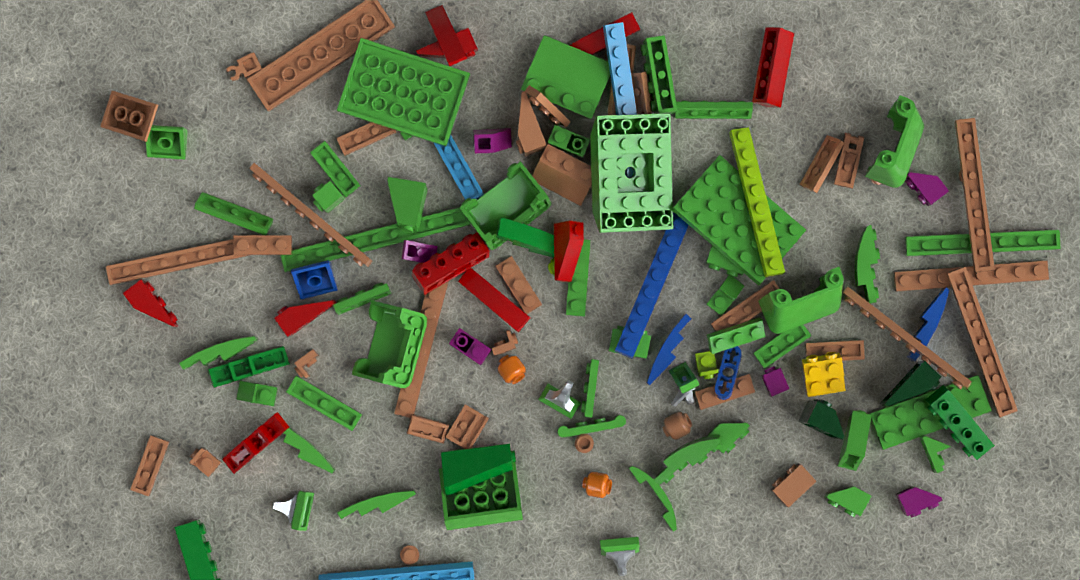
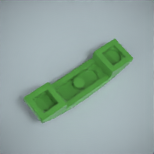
[629,465,677,532]

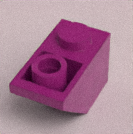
[473,128,512,154]
[905,172,949,206]
[449,328,492,365]
[895,486,943,518]

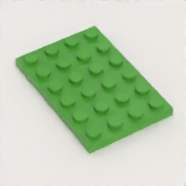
[337,38,470,147]
[672,155,806,286]

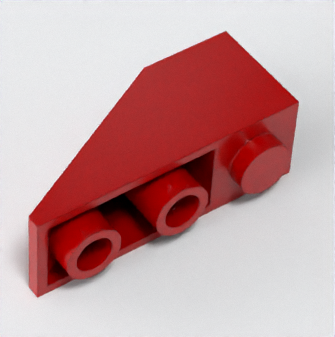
[123,279,178,327]

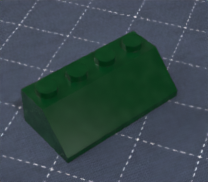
[798,399,845,440]

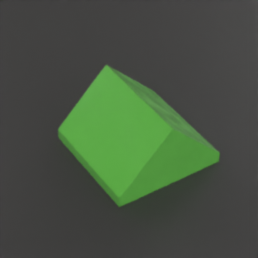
[146,125,188,160]

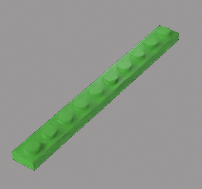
[281,208,471,272]

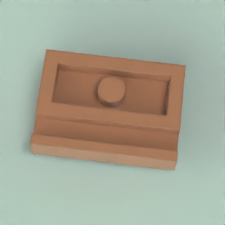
[446,404,489,449]

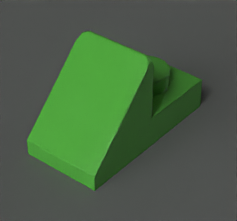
[706,275,744,316]
[237,381,278,406]
[919,436,951,473]

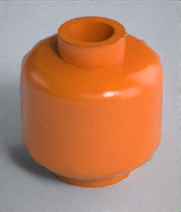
[497,355,526,384]
[582,471,612,498]

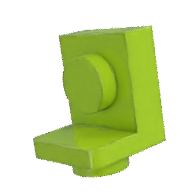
[695,351,719,379]

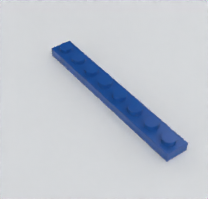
[615,212,689,359]

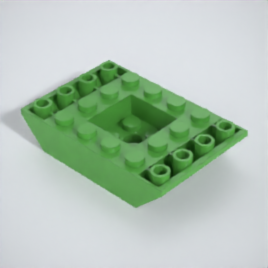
[590,114,673,233]

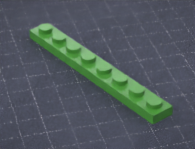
[905,230,1061,256]

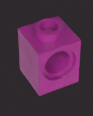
[761,366,789,397]

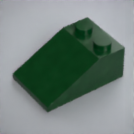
[880,361,942,406]

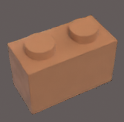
[771,464,817,508]

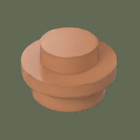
[575,434,594,453]
[400,545,420,565]

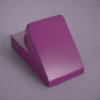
[401,240,438,263]

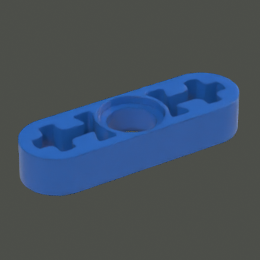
[715,346,742,400]

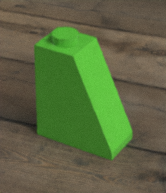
[387,177,428,233]
[837,410,872,471]

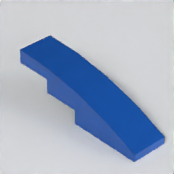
[907,287,949,361]
[646,314,692,385]

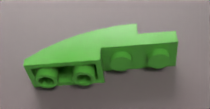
[855,225,880,304]
[654,435,724,485]

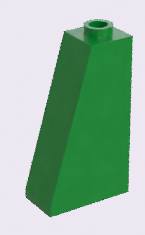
[441,444,516,495]

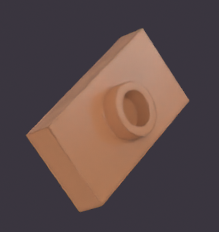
[407,414,449,444]

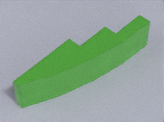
[179,336,258,370]
[283,428,335,473]
[337,490,417,519]

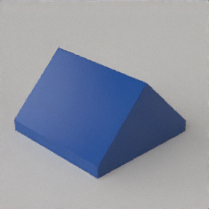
[291,260,338,300]

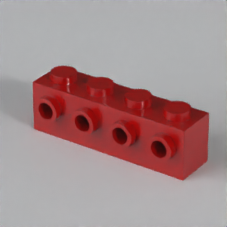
[752,27,795,108]
[412,232,490,295]

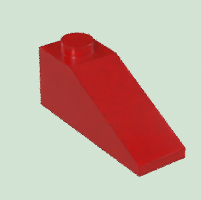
[416,28,478,59]
[554,220,584,282]
[274,300,337,337]

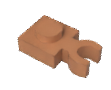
[226,52,262,81]

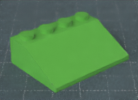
[521,35,610,119]
[439,462,523,530]

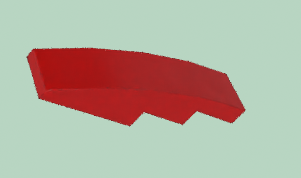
[425,5,467,67]
[570,12,641,55]
[458,268,530,332]
[222,412,289,474]

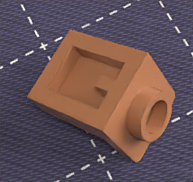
[492,330,518,356]
[294,349,319,378]
[189,448,222,477]

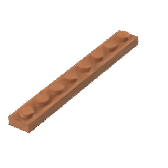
[955,118,995,272]
[249,163,373,267]
[106,234,256,285]
[894,261,1049,292]
[946,266,1018,417]
[394,281,449,418]
[843,287,972,390]

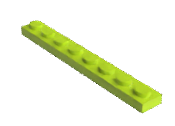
[729,127,785,277]

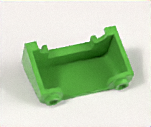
[865,95,924,188]
[459,161,552,250]
[758,267,844,334]
[352,300,427,388]

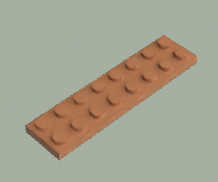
[247,0,395,112]

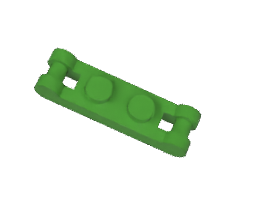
[558,415,626,437]

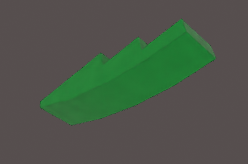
[496,217,554,258]
[208,346,290,388]

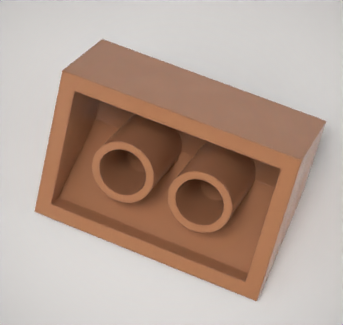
[532,144,592,206]

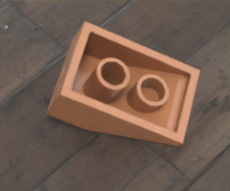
[100,91,158,142]
[516,91,547,157]

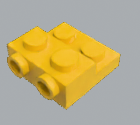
[802,352,846,397]

